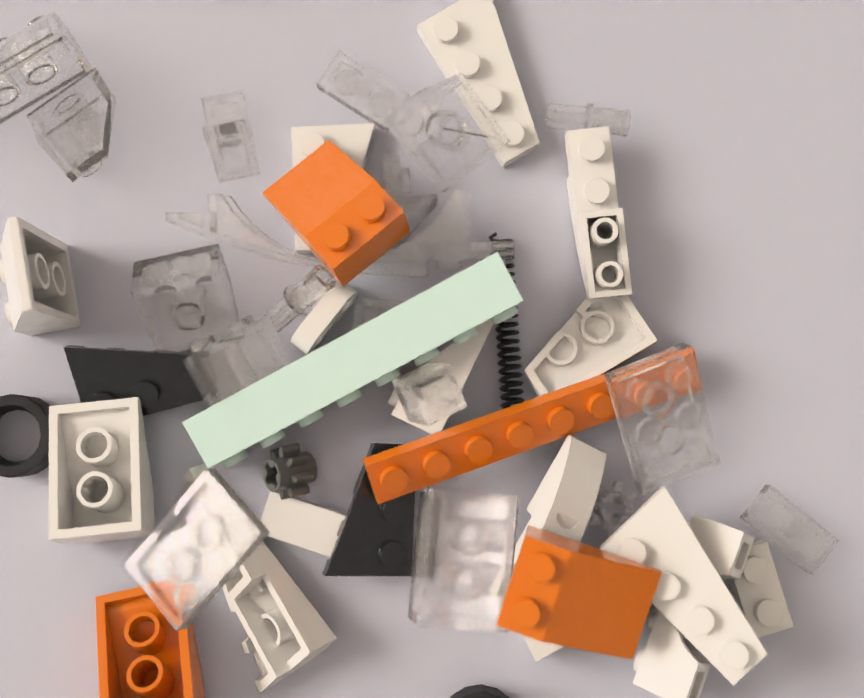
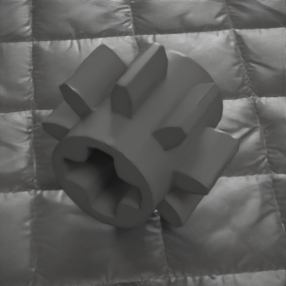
[262,443,317,500]

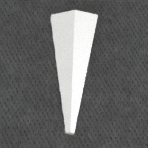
[184,464,337,693]

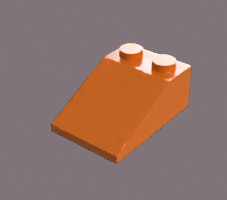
[262,140,410,287]
[496,525,662,660]
[95,577,205,698]

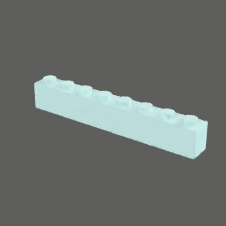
[182,252,524,469]

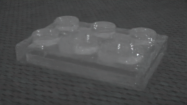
[604,342,721,495]
[124,469,270,631]

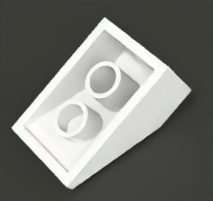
[0,216,81,336]
[49,397,155,545]

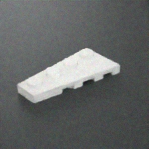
[417,0,540,168]
[600,485,767,685]

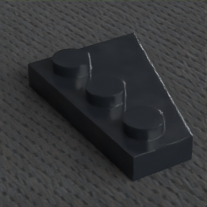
[63,345,218,416]
[322,443,415,576]

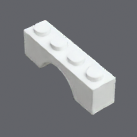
[633,514,755,698]

